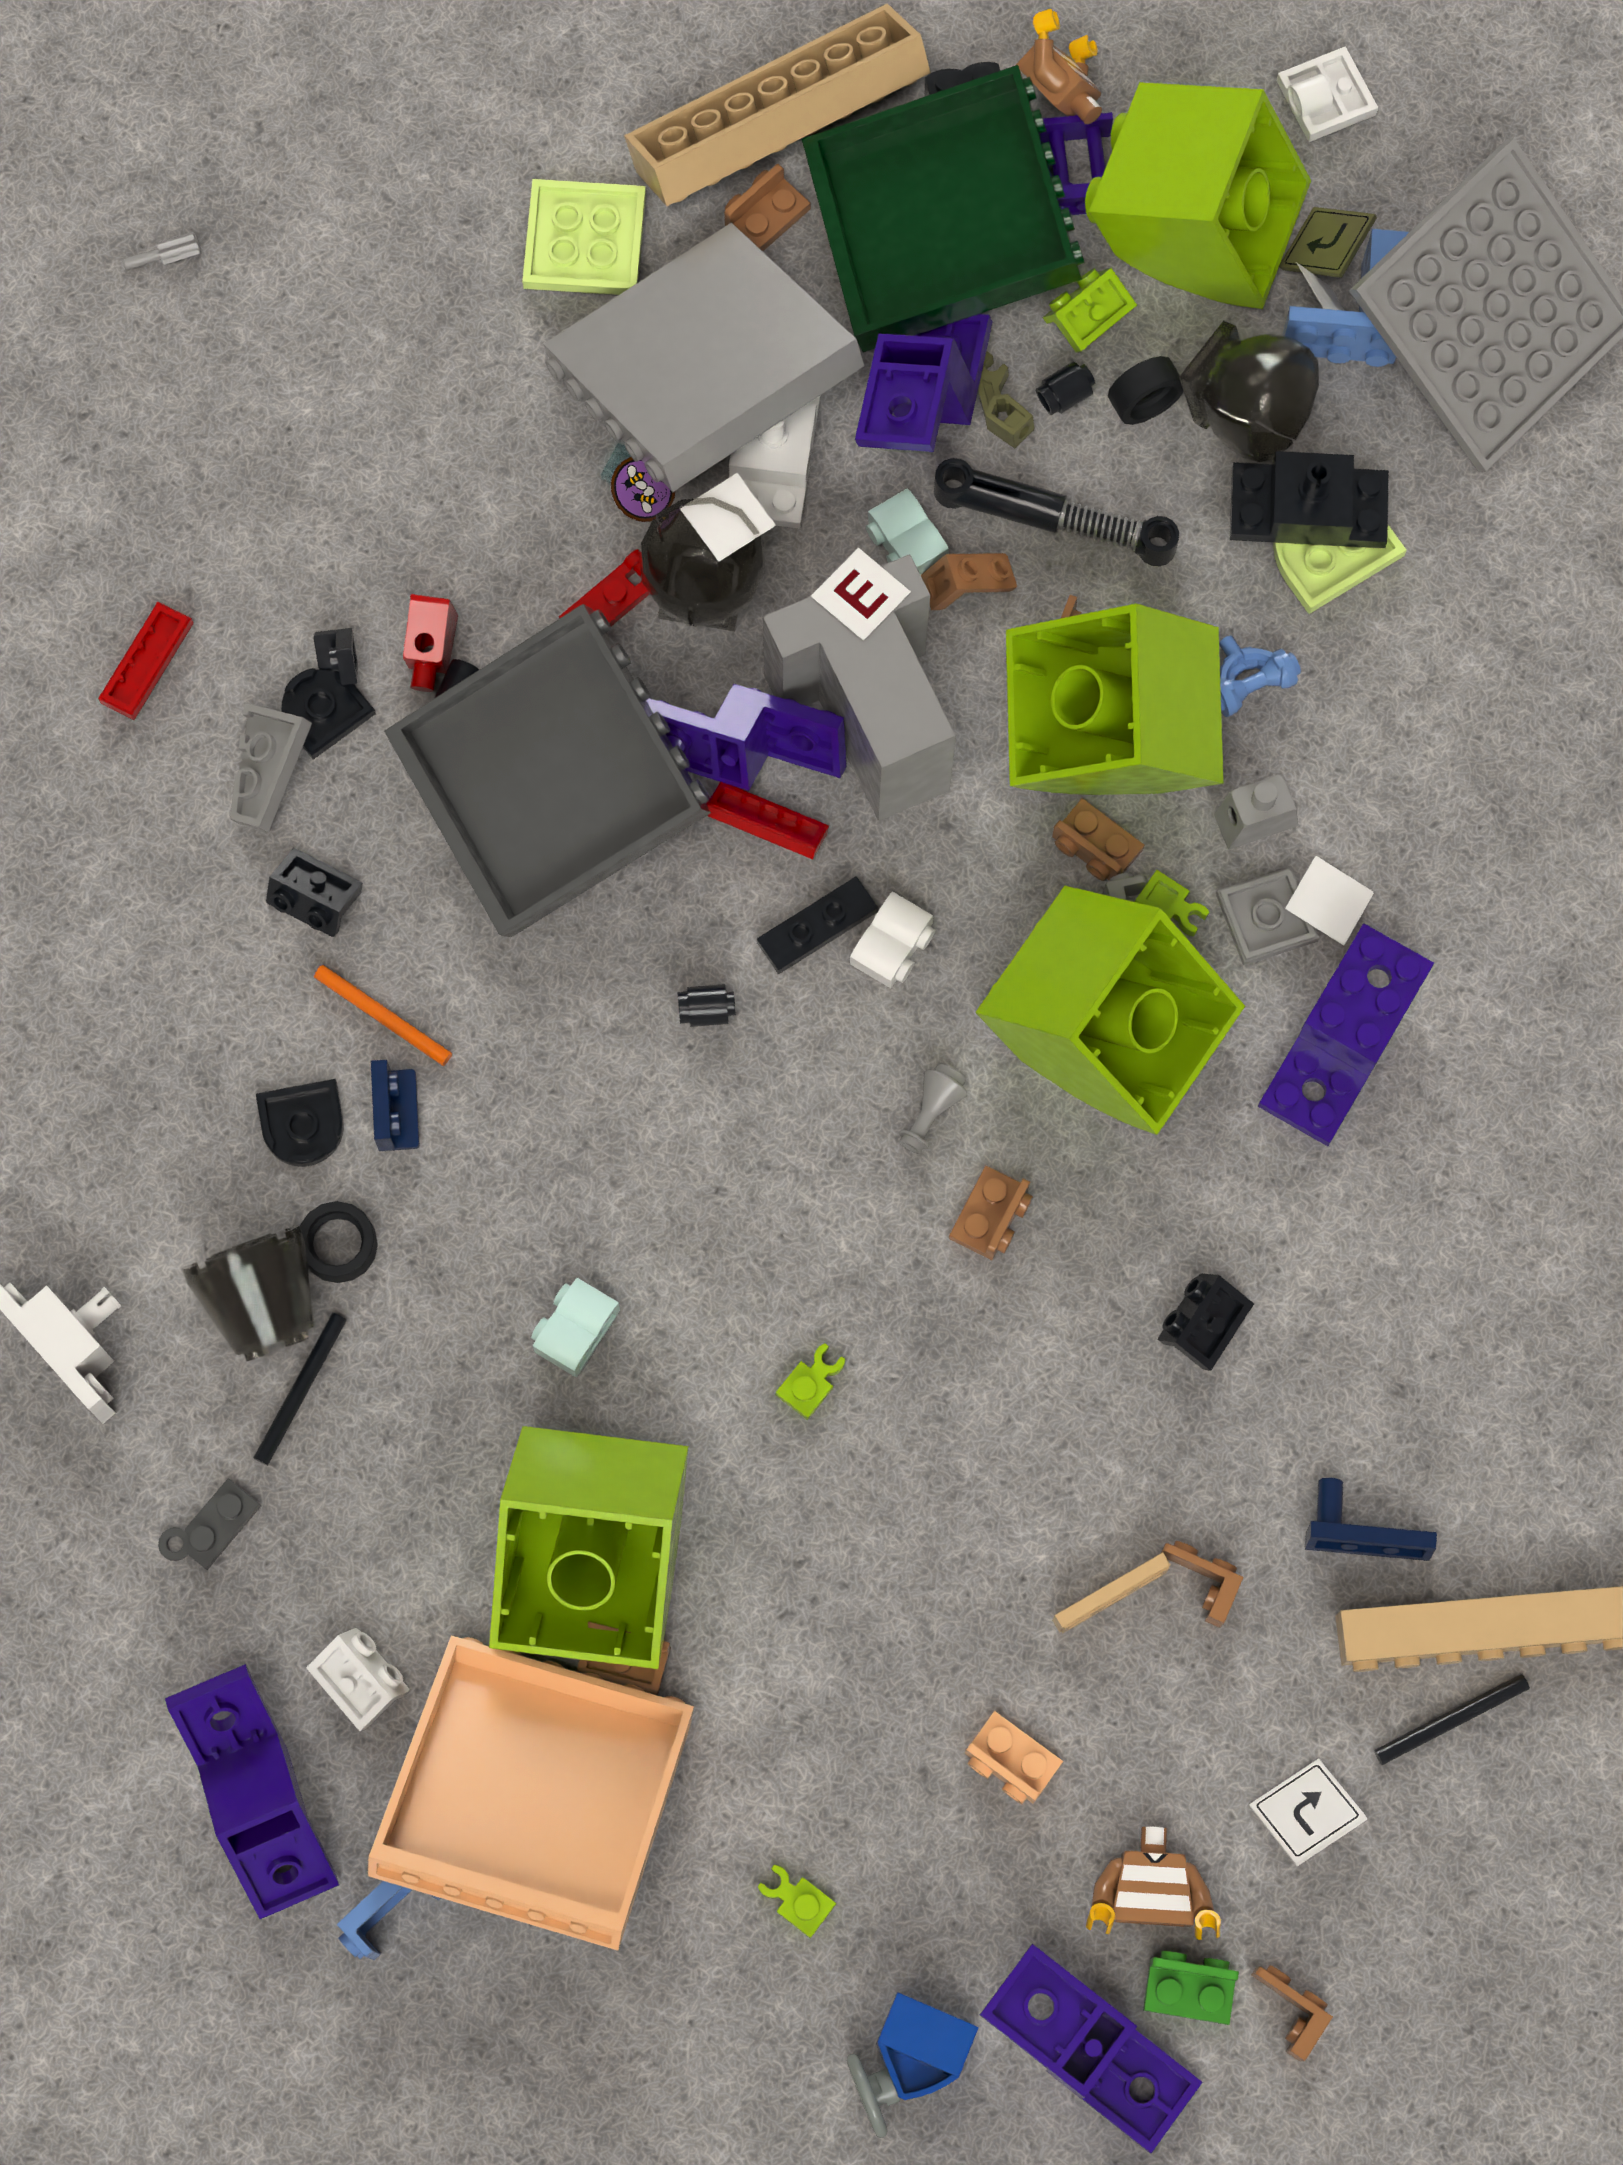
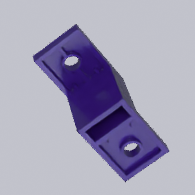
[855,314,993,452]
[165,1664,339,1919]

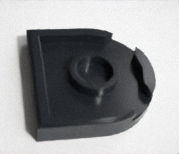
[281,668,376,760]
[256,1079,344,1167]

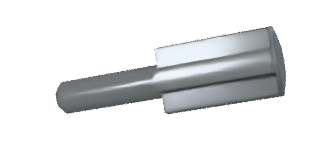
[122,231,201,270]

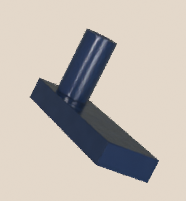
[1305,1478,1437,1561]

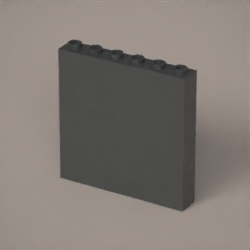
[384,604,711,938]

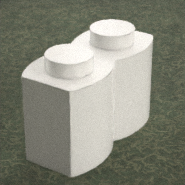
[850,891,935,988]

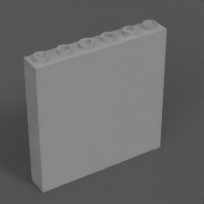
[544,222,864,492]

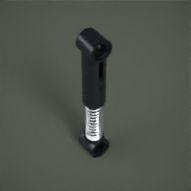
[934,458,1179,567]

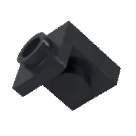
[313,628,358,685]

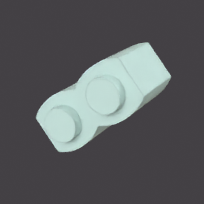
[866,488,949,575]
[531,1278,620,1377]

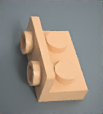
[965,1711,1063,1804]

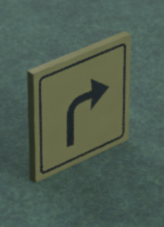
[1279,207,1377,278]

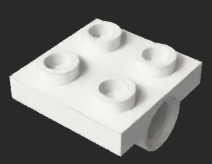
[1276,46,1378,142]

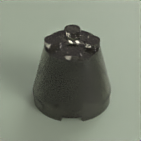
[182,1225,314,1361]

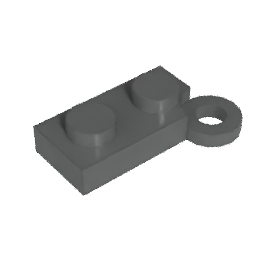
[158,1478,261,1570]

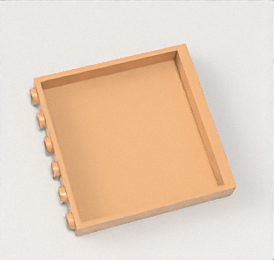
[368,1635,694,1950]

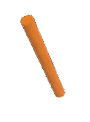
[314,965,452,1066]

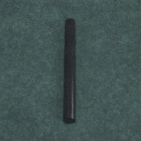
[253,1313,347,1466]
[1374,1674,1530,1765]

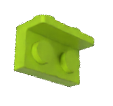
[1042,268,1137,353]

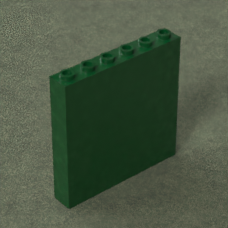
[802,65,1085,352]

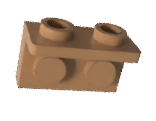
[724,164,811,251]
[1052,798,1145,881]
[949,1165,1033,1260]

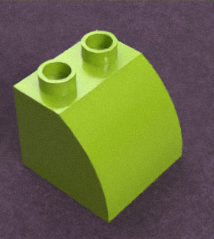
[1085,82,1311,309]
[1006,603,1224,795]
[975,885,1245,1135]
[489,1426,689,1669]

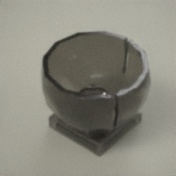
[1179,320,1319,462]
[639,497,766,632]

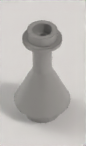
[899,1064,967,1154]

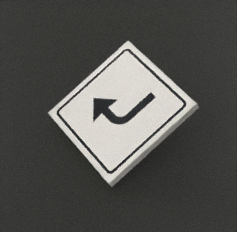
[1249,1758,1367,1866]

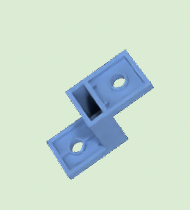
[1280,229,1409,367]

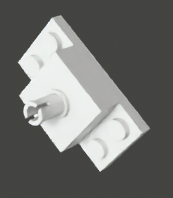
[729,395,821,529]
[0,1282,122,1424]

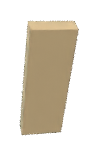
[1052,1552,1170,1633]

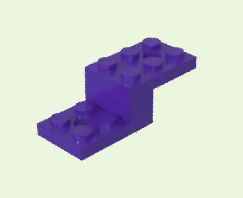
[646,684,847,791]
[1258,923,1434,1146]
[979,1944,1203,2153]

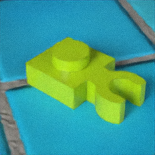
[1135,870,1209,937]
[775,1343,845,1420]
[758,1865,836,1939]

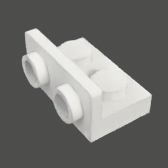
[306,1628,409,1731]

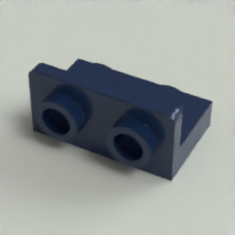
[371,1060,420,1152]

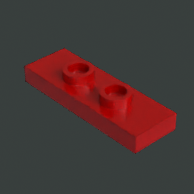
[98,602,194,720]
[706,782,829,860]

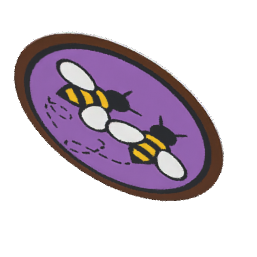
[611,457,675,522]

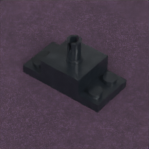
[1230,451,1389,548]

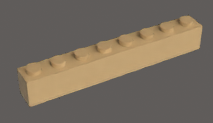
[1335,1586,1623,1672]

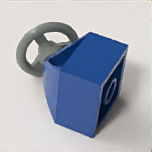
[847,1992,979,2138]

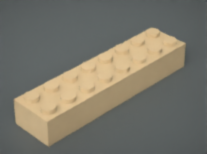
[624,4,931,206]

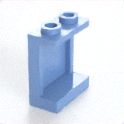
[337,1881,441,1960]

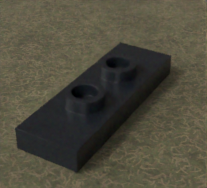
[757,876,878,975]

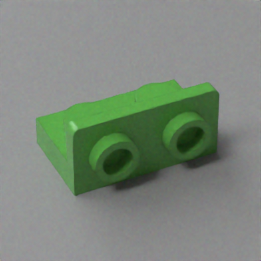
[1143,1951,1239,2025]

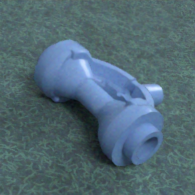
[1219,636,1301,717]

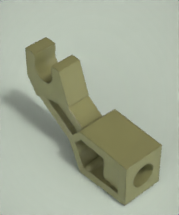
[978,351,1034,448]

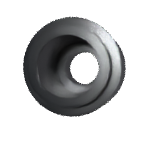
[1036,361,1095,415]
[677,984,736,1027]

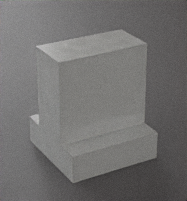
[763,554,956,821]

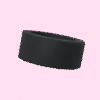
[1108,356,1185,425]
[297,1201,378,1283]

